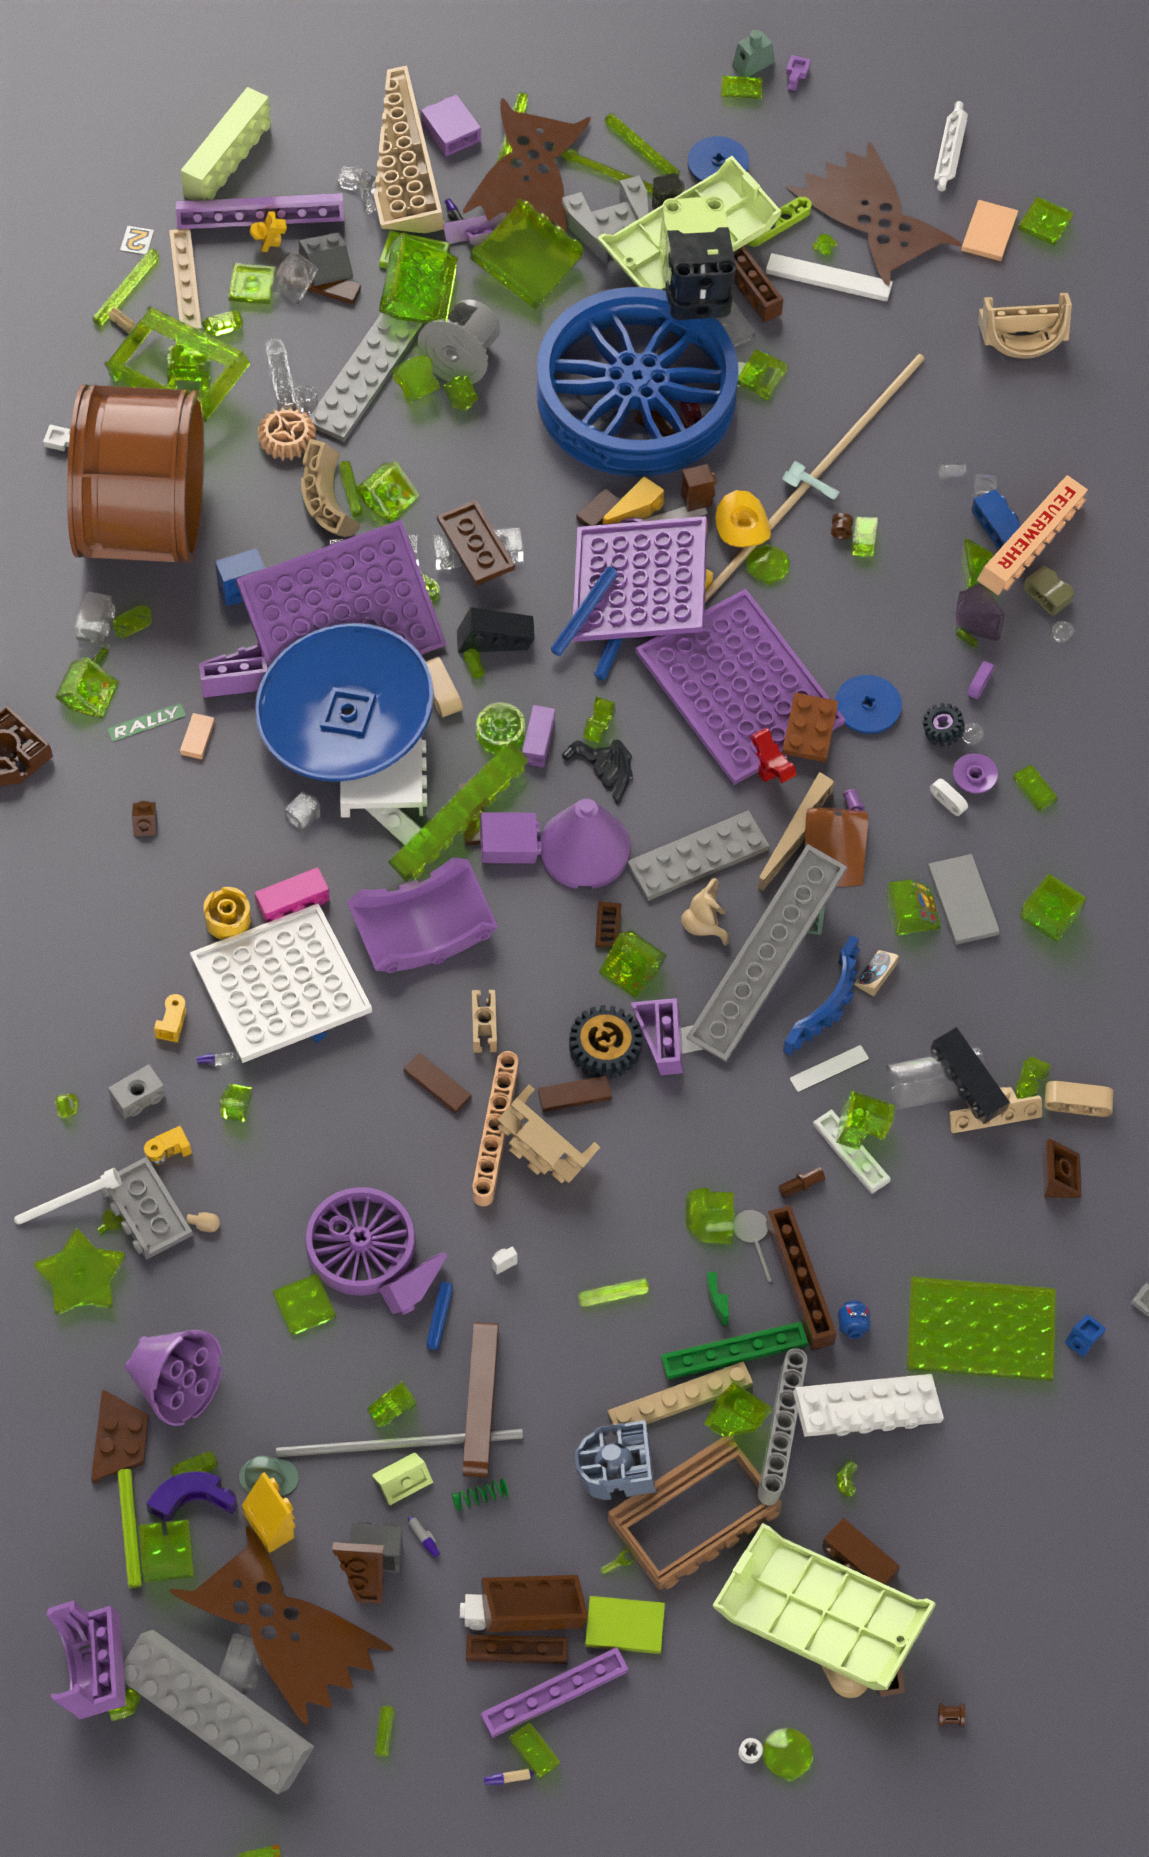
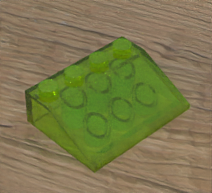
[379,232,458,324]

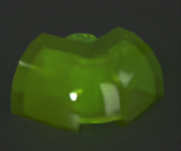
[685,1187,734,1244]

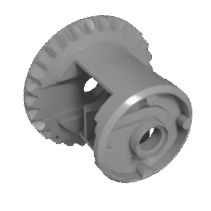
[418,300,500,385]

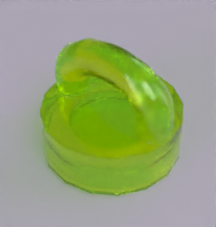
[55,1093,79,1118]

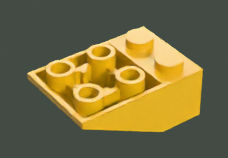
[242,1472,296,1553]

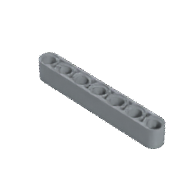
[758,1348,807,1506]

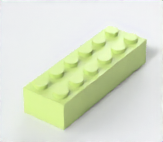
[181,87,271,201]

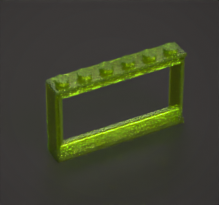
[104,306,251,422]

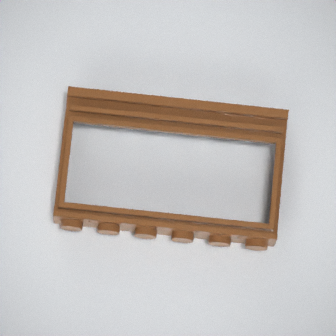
[607,1433,782,1591]

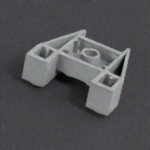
[562,175,648,264]

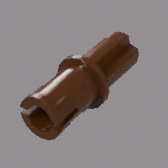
[778,1166,825,1198]

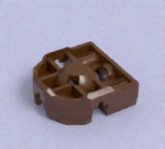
[0,705,53,786]

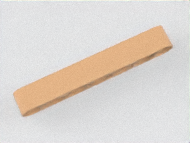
[473,1051,518,1207]

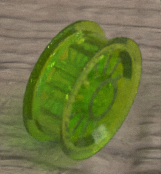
[476,703,525,754]

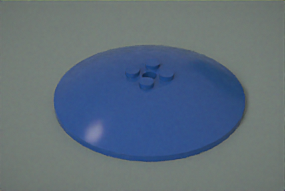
[255,623,434,782]

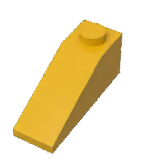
[603,476,665,525]

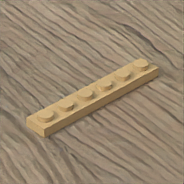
[169,229,202,335]
[607,1361,753,1435]

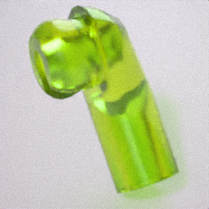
[836,1460,858,1497]
[109,1687,140,1721]

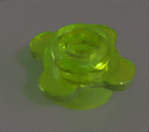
[812,234,837,255]

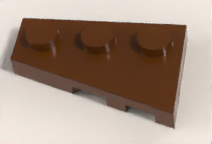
[332,1542,384,1604]

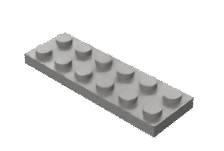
[627,810,769,901]

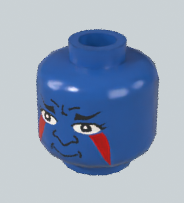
[838,1301,871,1339]

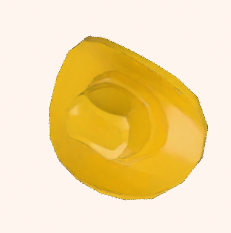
[716,490,771,547]

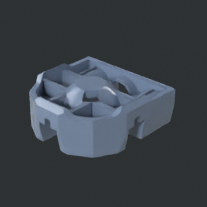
[575,1420,656,1500]

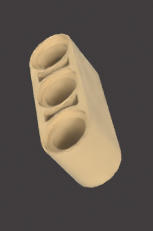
[425,657,463,718]
[1044,1081,1114,1117]

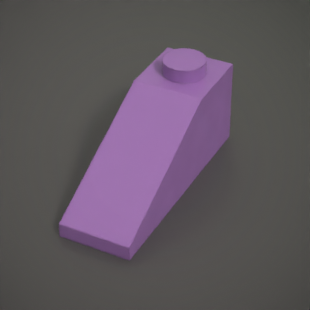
[379,1252,447,1315]

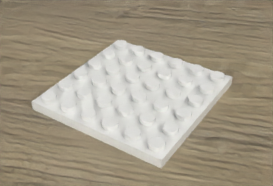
[190,903,372,1063]

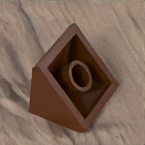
[1042,1139,1081,1198]

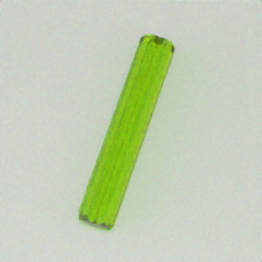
[339,460,363,517]
[578,1279,649,1306]

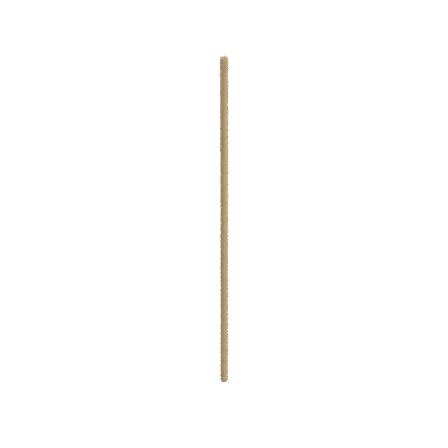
[705,354,925,603]

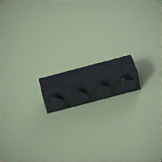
[930,1027,1010,1124]

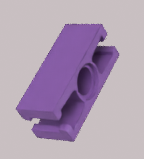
[522,705,555,767]

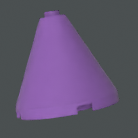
[540,799,630,889]

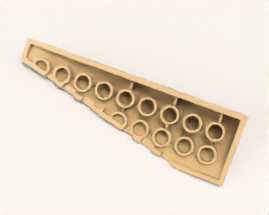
[374,65,444,233]

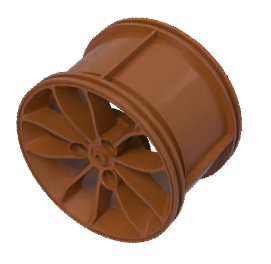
[67,384,204,563]

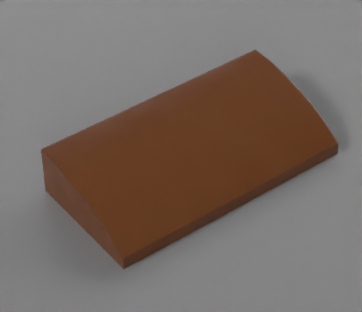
[481,1575,588,1632]

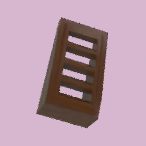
[595,901,621,949]

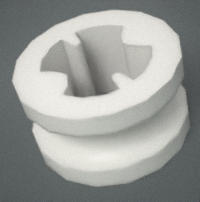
[738,1738,763,1764]

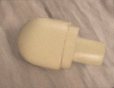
[186,1212,220,1233]

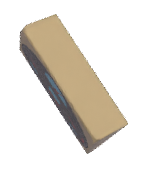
[854,950,899,997]

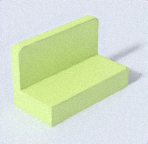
[372,1453,433,1505]

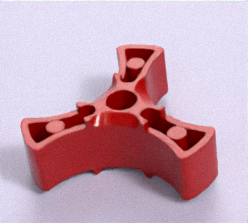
[750,728,796,784]

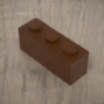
[822,1517,900,1586]

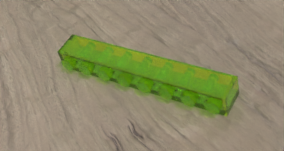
[387,741,529,881]

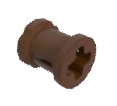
[938,1703,965,1727]

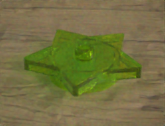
[33,1228,126,1315]

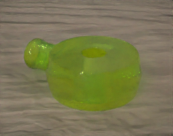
[97,1208,123,1234]

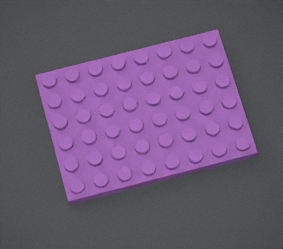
[235,519,447,668]
[635,589,845,785]

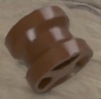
[831,513,854,540]

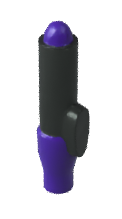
[445,198,463,221]

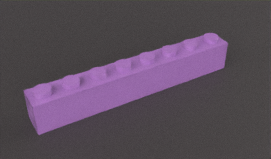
[176,193,344,229]

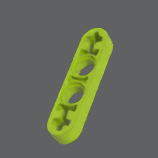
[747,197,812,247]

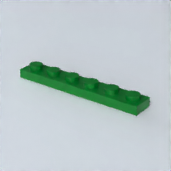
[661,1321,808,1380]

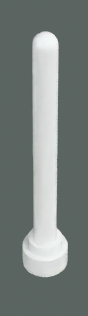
[14,1168,122,1225]

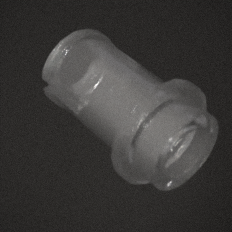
[937,462,966,480]

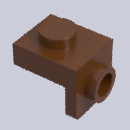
[132,801,156,836]

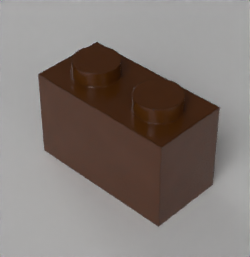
[681,464,717,512]

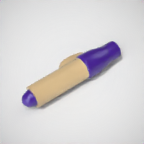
[484,1769,534,1786]

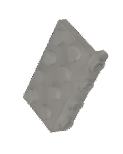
[99,1157,193,1260]

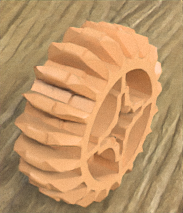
[258,407,316,461]

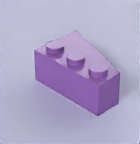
[199,641,268,698]
[631,998,683,1075]

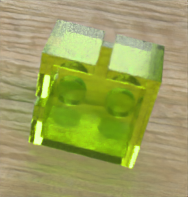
[139,1519,195,1583]

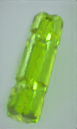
[375,1706,395,1757]

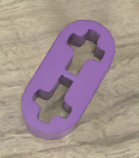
[967,661,995,700]

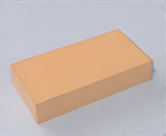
[180,713,215,759]

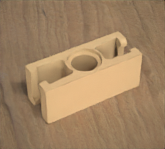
[472,990,497,1053]

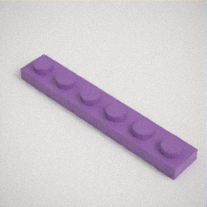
[481,1647,629,1738]

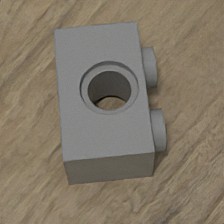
[108,1064,165,1119]

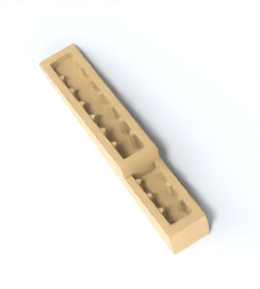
[758,772,834,891]

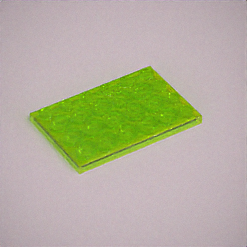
[906,1277,1056,1382]

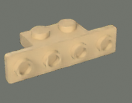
[949,1087,1042,1133]

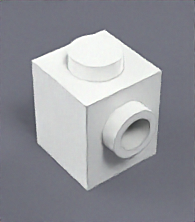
[460,1594,486,1630]

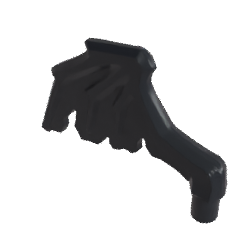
[562,740,633,804]

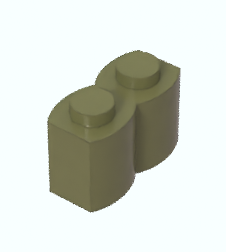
[1023,565,1075,616]

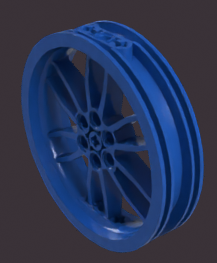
[536,287,738,477]

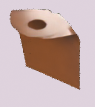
[805,808,868,887]

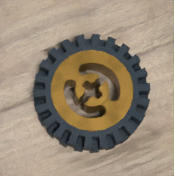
[569,1005,642,1079]

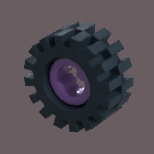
[923,703,965,746]

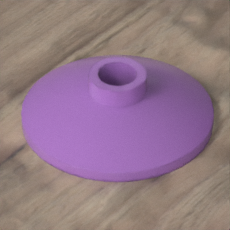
[953,753,998,793]

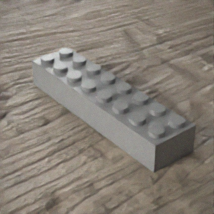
[123,1630,315,1794]

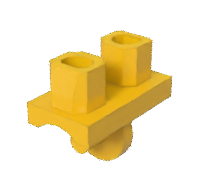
[250,211,287,252]

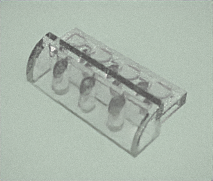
[886,1047,986,1110]

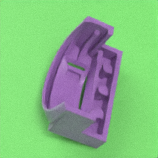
[47,1600,126,1719]

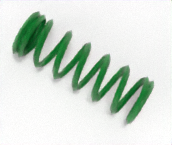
[452,1478,509,1511]

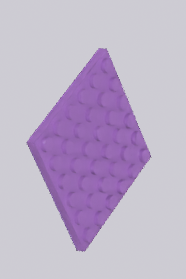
[573,516,708,642]

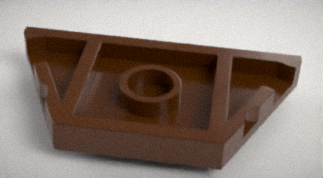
[91,1390,149,1483]

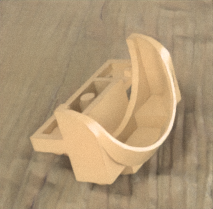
[497,1084,600,1184]

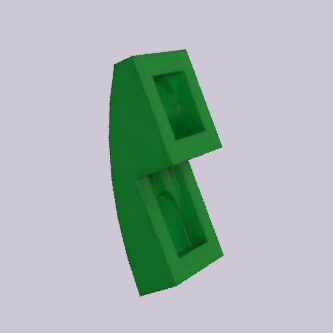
[706,1272,729,1326]

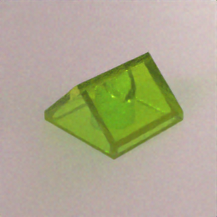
[961,538,995,594]

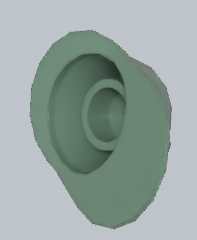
[239,1455,299,1496]

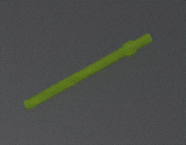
[551,144,666,197]

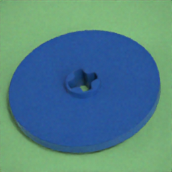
[688,136,749,182]
[835,675,902,734]

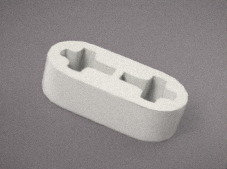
[930,779,968,816]

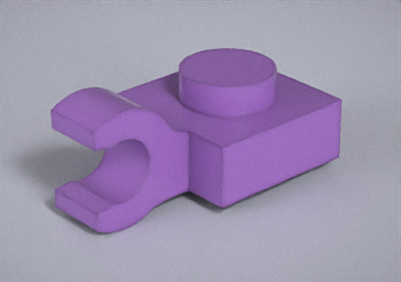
[786,55,811,91]

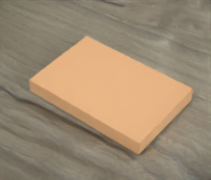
[961,200,1018,261]

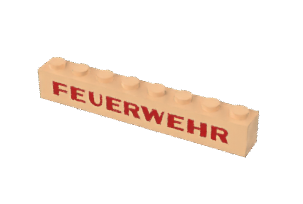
[977,475,1088,595]

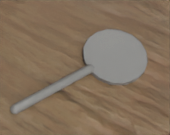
[733,1210,772,1282]

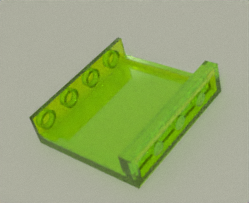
[470,198,584,309]

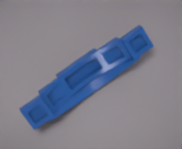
[783,935,860,1056]

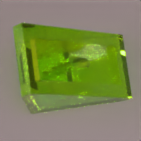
[219,1084,252,1122]

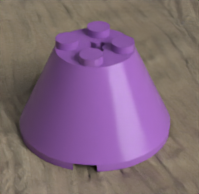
[126,1330,223,1426]

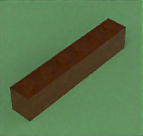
[766,1205,837,1351]

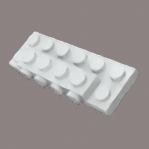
[793,1374,944,1437]

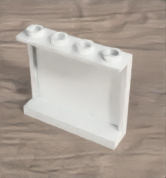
[340,738,427,817]

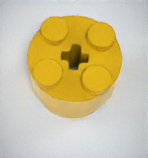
[204,887,251,940]

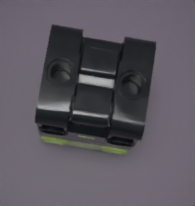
[659,196,736,320]

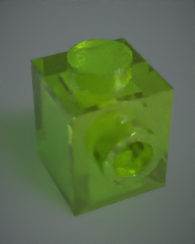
[442,376,479,411]

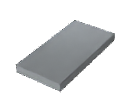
[928,854,1000,945]

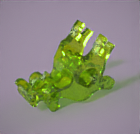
[167,333,211,408]

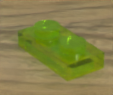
[721,75,763,99]
[1013,764,1058,812]
[509,1722,560,1780]

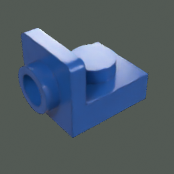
[1065,1314,1107,1357]

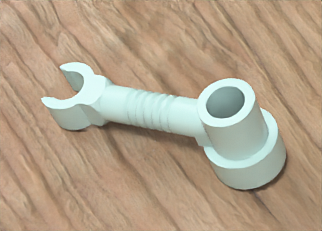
[782,461,839,500]

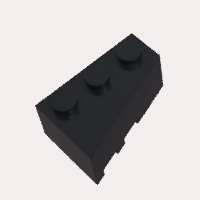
[457,607,535,653]

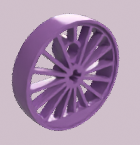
[305,1187,415,1296]

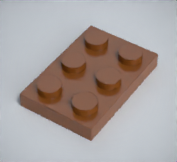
[782,692,838,763]

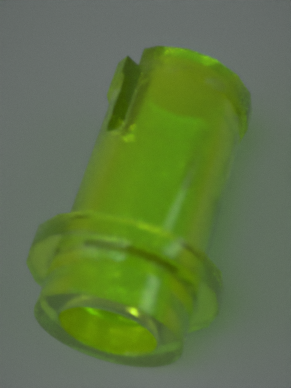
[463,649,485,679]

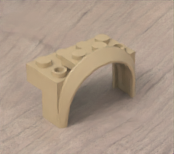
[978,293,1072,359]

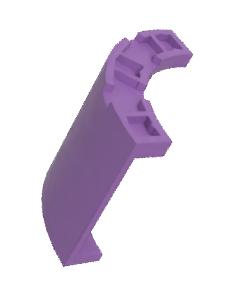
[347,857,498,973]

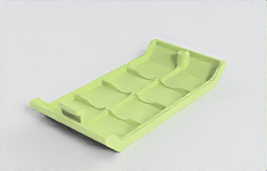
[597,156,781,291]
[713,1523,936,1690]

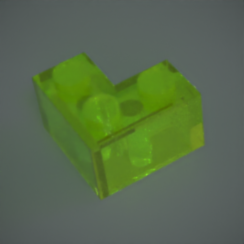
[836,1090,896,1150]

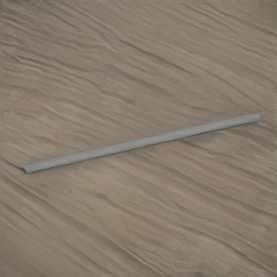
[276,1429,523,1458]

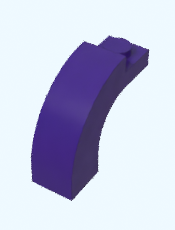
[146,1471,238,1524]

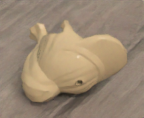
[681,878,730,946]

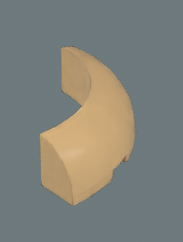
[301,439,361,537]

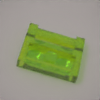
[737,349,789,400]

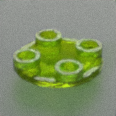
[746,545,790,585]
[762,1728,813,1780]

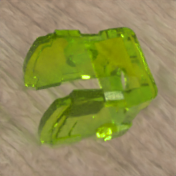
[392,355,440,404]

